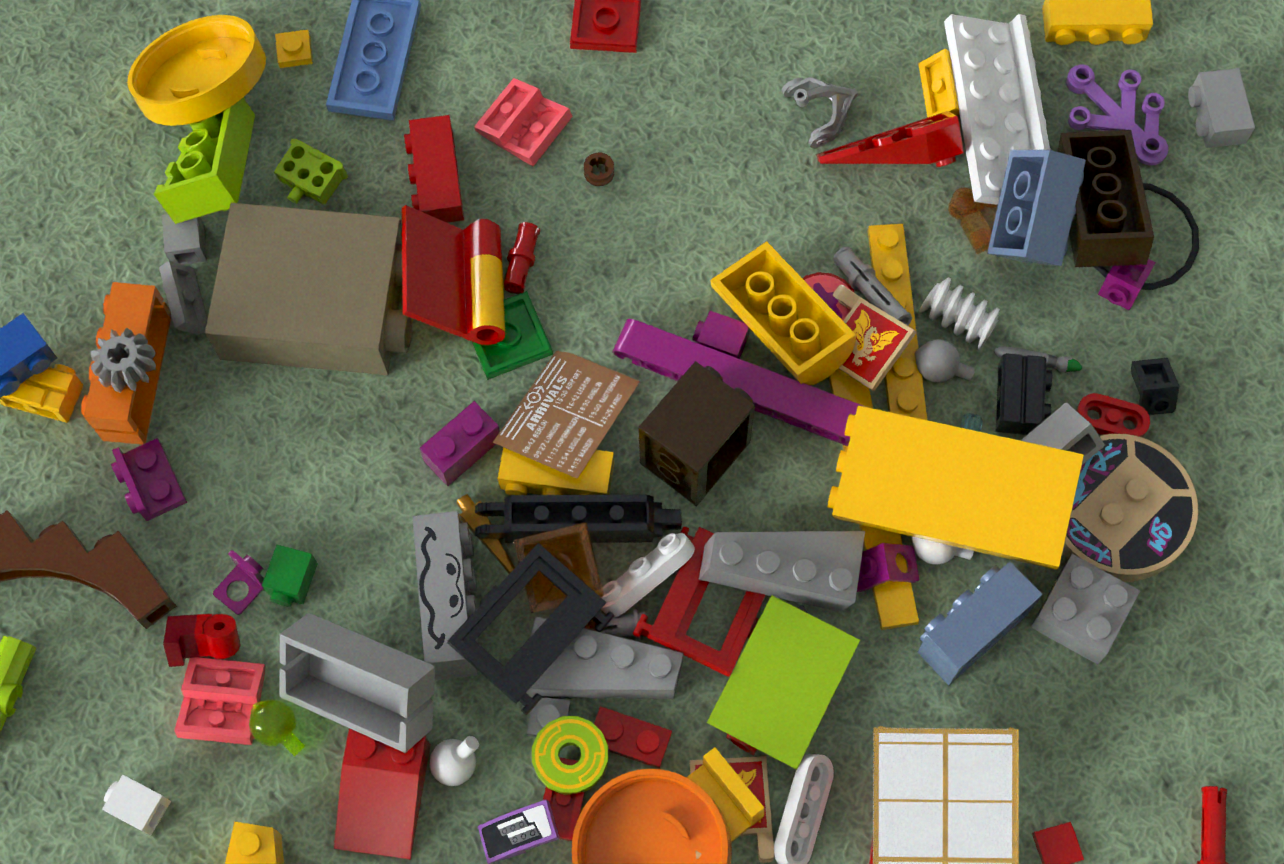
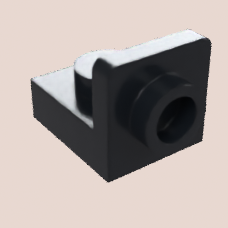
[1130,358,1180,415]

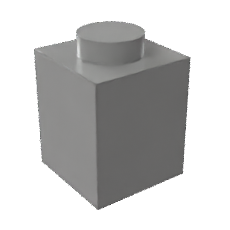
[162,214,207,265]

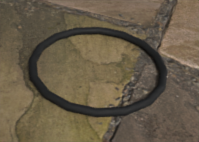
[1094,183,1199,290]

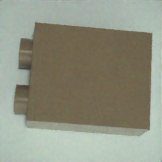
[205,203,412,375]

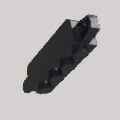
[475,494,682,543]

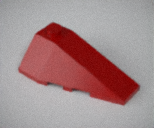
[816,111,964,167]

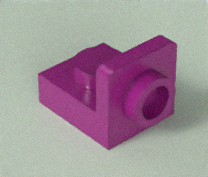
[1098,259,1156,310]

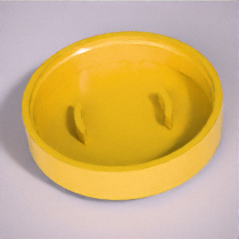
[127,15,266,126]

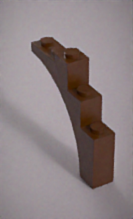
[0,510,177,629]

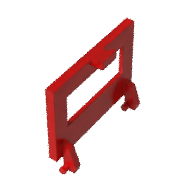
[633,527,765,677]

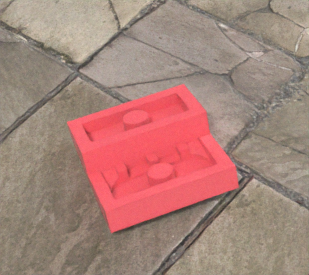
[474,78,573,166]
[174,657,265,745]

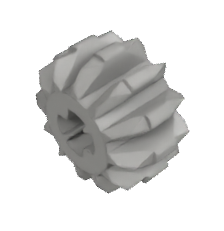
[90,328,156,393]

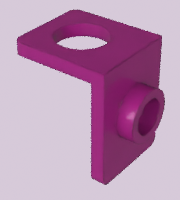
[857,543,919,592]
[213,549,264,615]

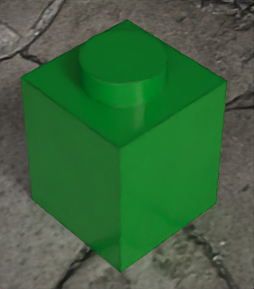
[262,544,318,607]

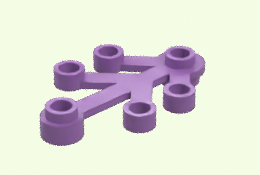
[1066,64,1168,165]

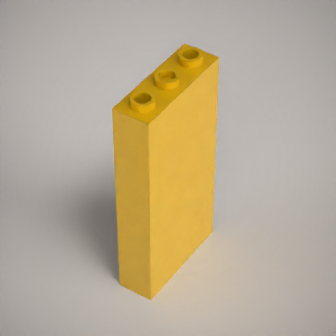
[827,405,1084,570]

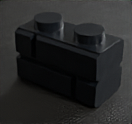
[995,353,1053,435]

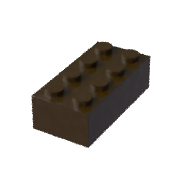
[1057,130,1154,267]

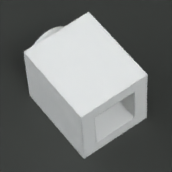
[102,775,171,836]

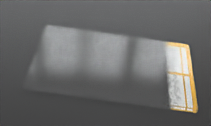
[873,726,1019,864]

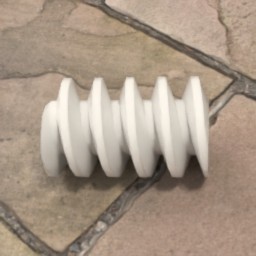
[919,277,1000,350]

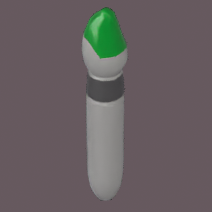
[994,346,1082,373]

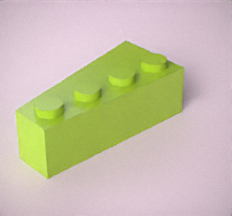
[153,97,255,224]

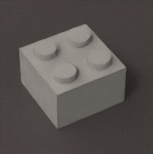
[1031,554,1140,665]

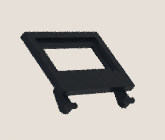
[447,543,615,715]

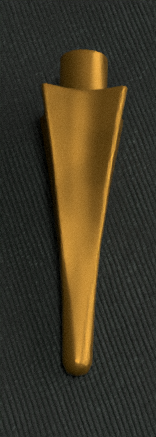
[456,494,515,574]

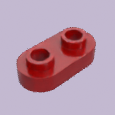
[1076,393,1150,437]

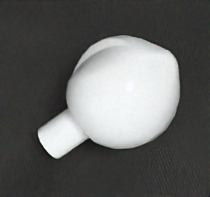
[912,537,974,565]
[429,736,479,786]

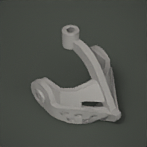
[782,77,858,149]

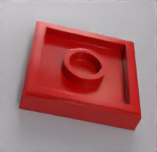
[570,0,642,53]

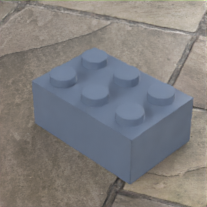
[987,150,1086,266]
[918,561,1043,686]

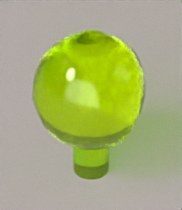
[249,699,305,757]

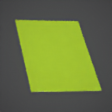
[707,595,860,770]

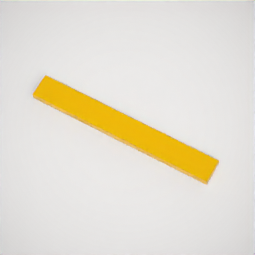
[828,369,919,630]

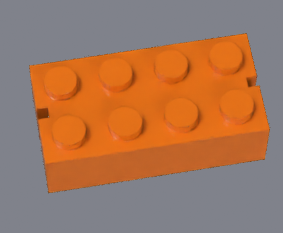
[81,282,171,445]

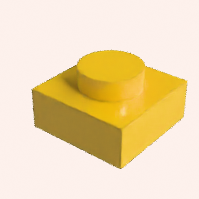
[275,30,313,68]

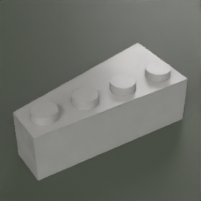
[699,531,865,612]
[527,617,683,699]

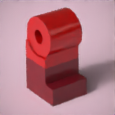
[163,614,241,667]

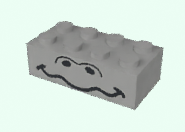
[412,511,482,680]

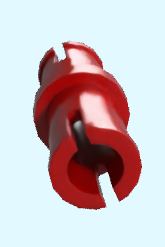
[503,222,540,294]

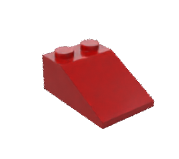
[334,728,431,860]

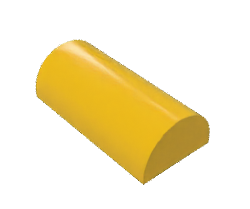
[710,241,856,385]

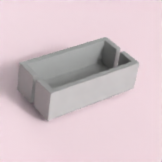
[279,613,435,753]

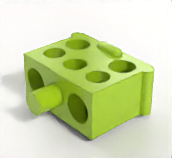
[274,139,348,205]

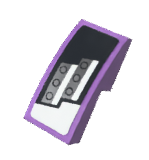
[478,800,560,864]

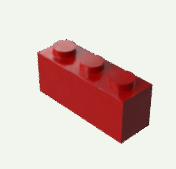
[404,115,464,223]

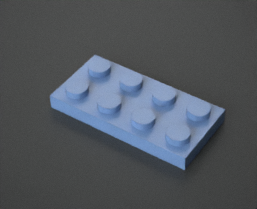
[326,0,421,121]

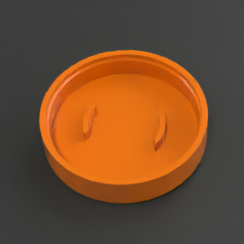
[572,769,732,864]

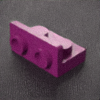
[111,438,187,521]

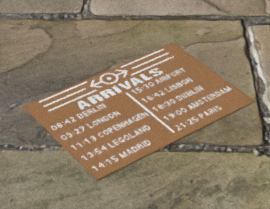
[493,351,640,478]

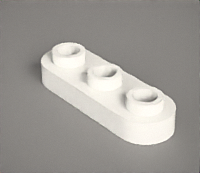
[599,533,695,617]
[774,754,834,864]

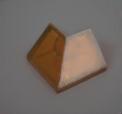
[514,522,604,613]

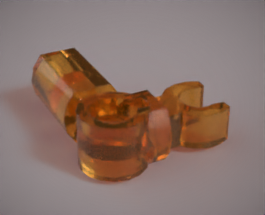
[948,187,998,254]

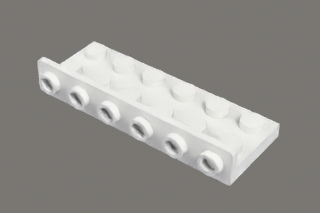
[944,14,1051,205]

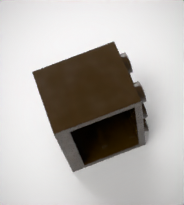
[638,361,755,507]

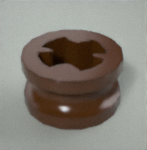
[584,152,614,186]

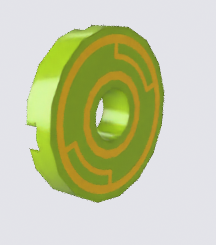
[532,716,608,795]

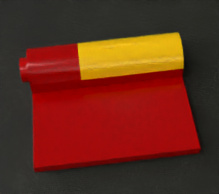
[402,205,505,345]

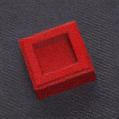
[1032,822,1084,864]

